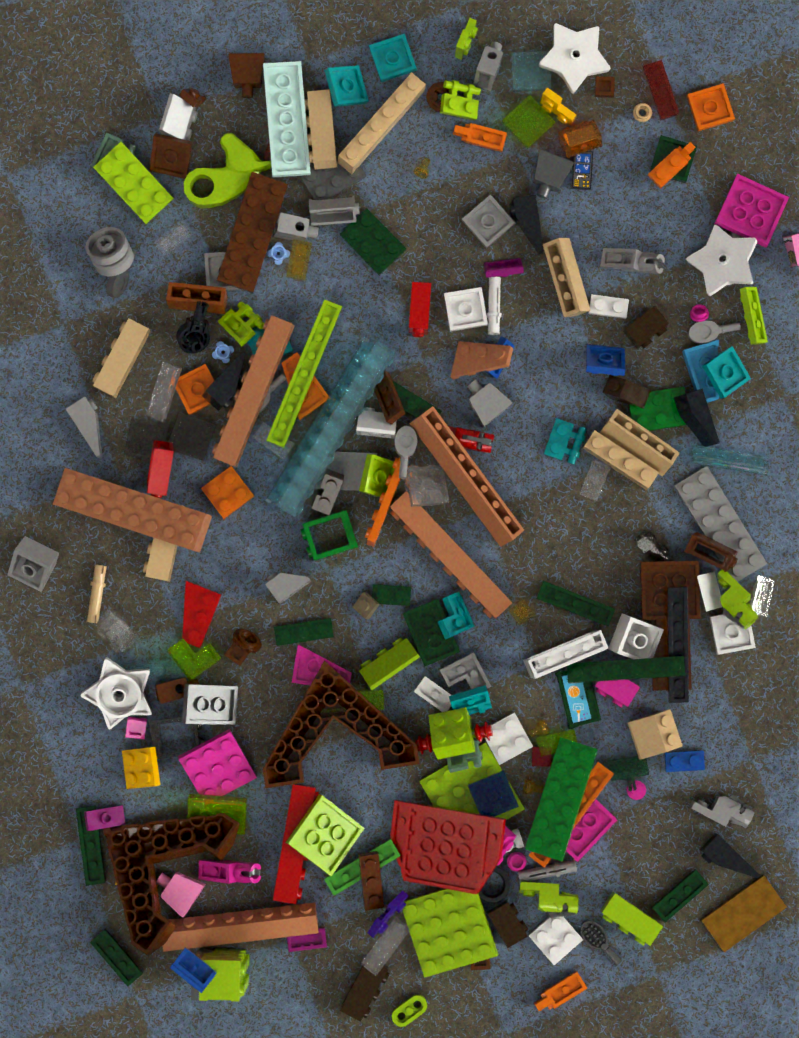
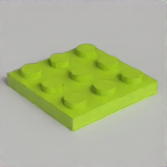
[286,794,365,876]

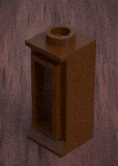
[684,531,738,572]

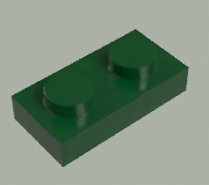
[372,584,411,606]

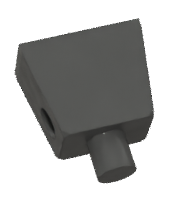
[533,149,574,199]

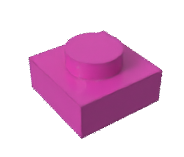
[125,717,147,740]

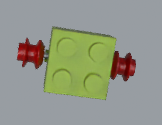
[415,707,493,760]

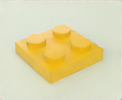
[122,747,160,789]

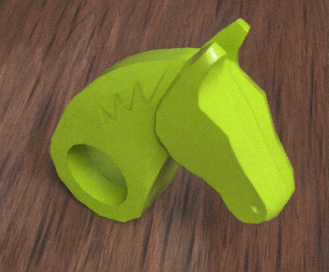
[184,133,271,208]

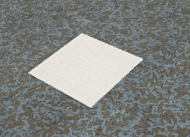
[697,571,722,612]

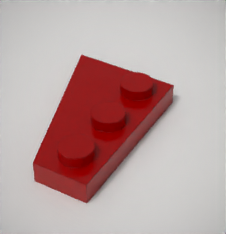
[182,581,222,648]

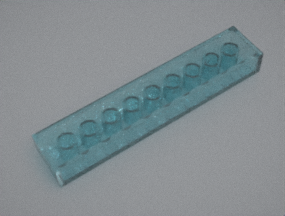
[265,338,395,517]

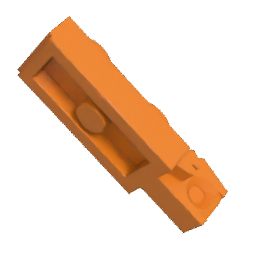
[453,123,507,152]
[647,142,696,189]
[534,971,587,1011]

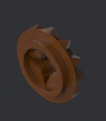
[426,82,449,112]
[232,629,262,654]

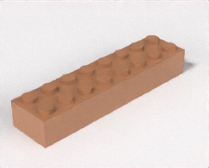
[53,468,212,553]

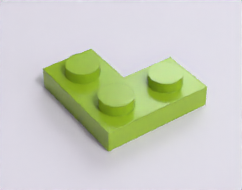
[455,18,478,60]

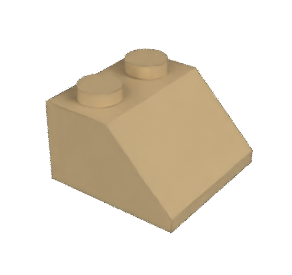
[628,709,682,760]

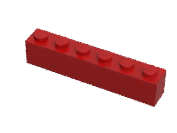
[273,784,319,904]

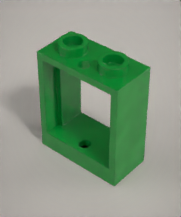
[300,510,358,561]

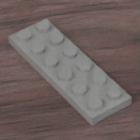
[674,466,767,582]

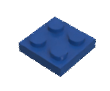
[586,344,625,376]

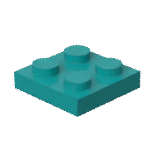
[369,34,417,82]
[324,65,369,107]
[702,346,751,399]

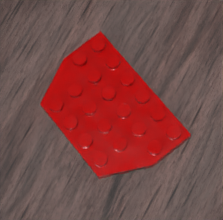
[390,800,506,894]

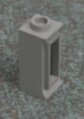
[309,196,360,226]

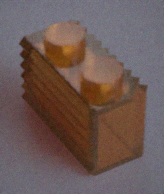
[558,120,603,159]

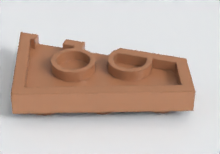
[450,341,513,380]

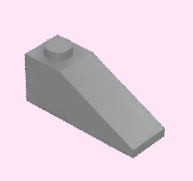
[66,397,102,458]

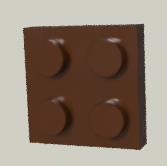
[149,133,192,179]

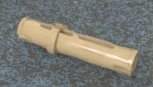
[86,565,107,623]

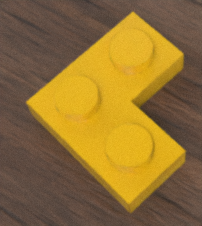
[540,87,576,125]

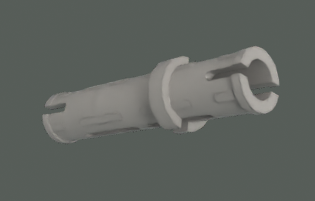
[518,859,577,882]

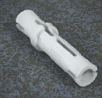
[487,277,502,335]

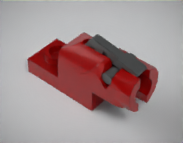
[448,426,494,453]

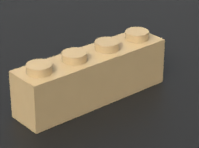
[304,89,337,170]
[543,238,591,317]
[93,318,151,398]
[600,409,680,476]
[583,430,659,490]
[143,505,185,582]

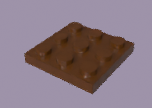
[640,561,701,620]

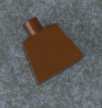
[228,53,266,98]
[154,677,199,704]

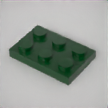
[340,208,406,276]
[402,599,460,667]

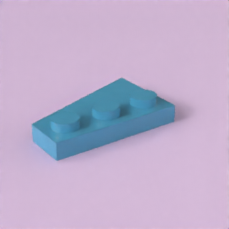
[682,340,719,403]

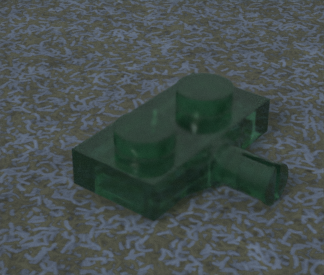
[607,756,649,791]

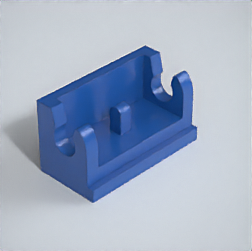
[170,947,217,993]

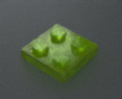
[502,95,556,149]

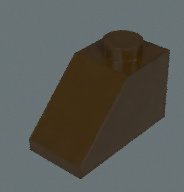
[603,375,651,409]

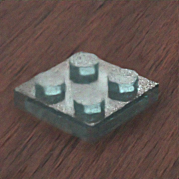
[511,51,551,92]

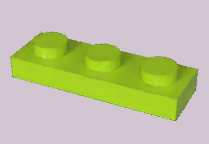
[740,287,768,345]

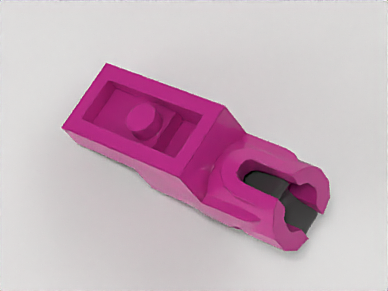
[198,859,261,884]

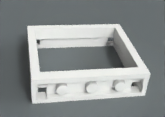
[523,630,609,679]

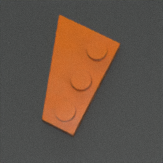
[282,352,330,421]

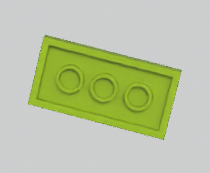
[93,142,174,224]

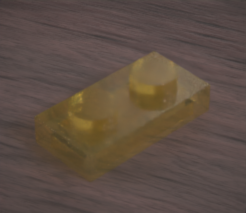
[286,240,312,281]

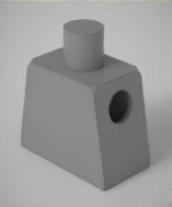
[473,42,503,91]
[273,212,319,242]
[467,380,513,428]

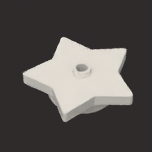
[539,23,610,94]
[686,225,758,296]
[81,657,152,729]

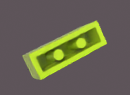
[600,892,663,946]

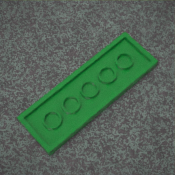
[525,737,598,862]

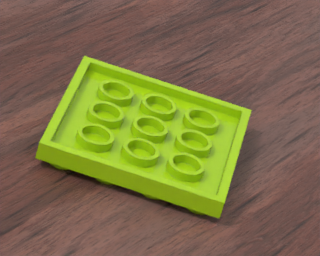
[419,742,525,820]
[403,889,499,978]

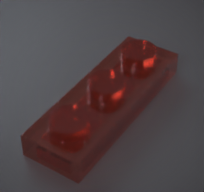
[643,60,679,121]

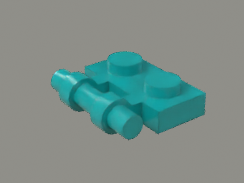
[543,418,587,465]
[449,685,492,715]

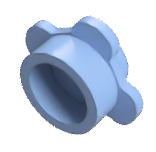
[267,242,290,265]
[212,341,234,363]

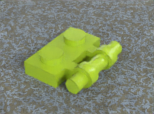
[440,80,481,120]
[217,302,264,346]

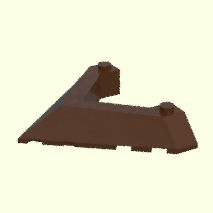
[262,660,420,789]
[103,813,240,956]

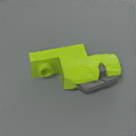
[718,570,759,629]
[519,882,578,918]

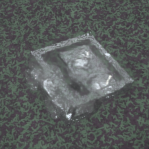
[404,464,449,507]

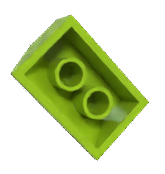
[359,637,420,690]

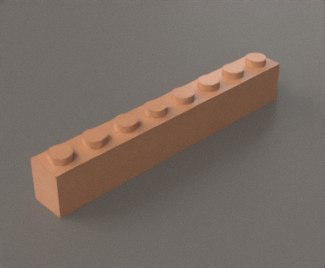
[212,315,295,467]
[409,406,524,547]
[390,491,512,619]
[162,903,319,952]

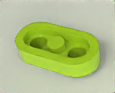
[392,994,427,1027]

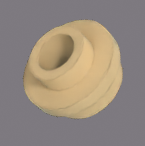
[633,103,652,122]

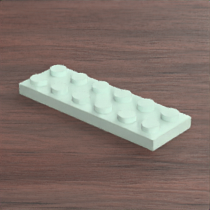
[263,61,311,177]

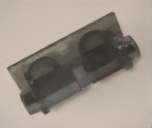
[634,529,672,562]

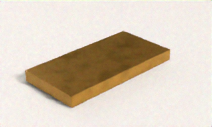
[701,875,787,952]

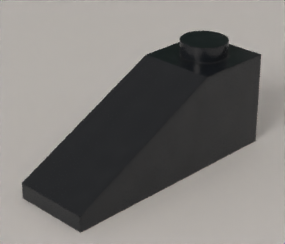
[509,195,544,255]
[202,352,246,411]
[674,388,720,447]
[700,833,761,878]

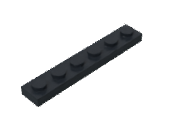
[667,586,689,703]

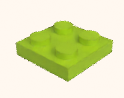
[359,454,395,498]

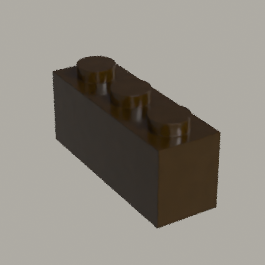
[340,956,390,1022]

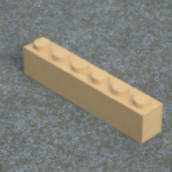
[337,72,426,174]

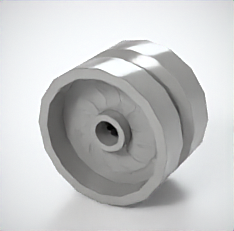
[85,227,134,277]

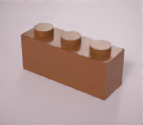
[166,282,228,314]

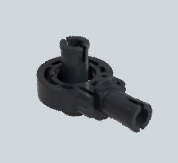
[176,301,210,354]

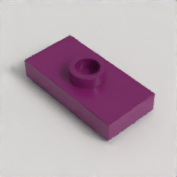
[483,258,524,278]
[84,805,125,831]
[287,927,327,952]

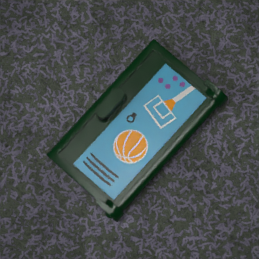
[555,671,601,729]

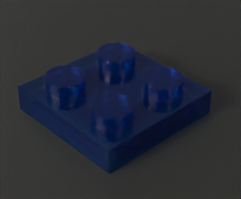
[468,770,519,817]

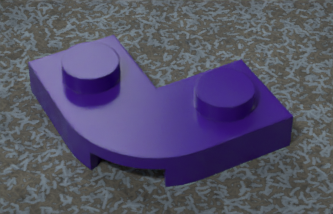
[367,891,409,938]

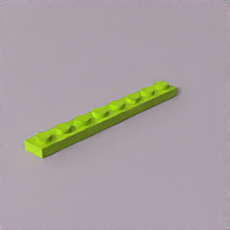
[266,299,342,448]

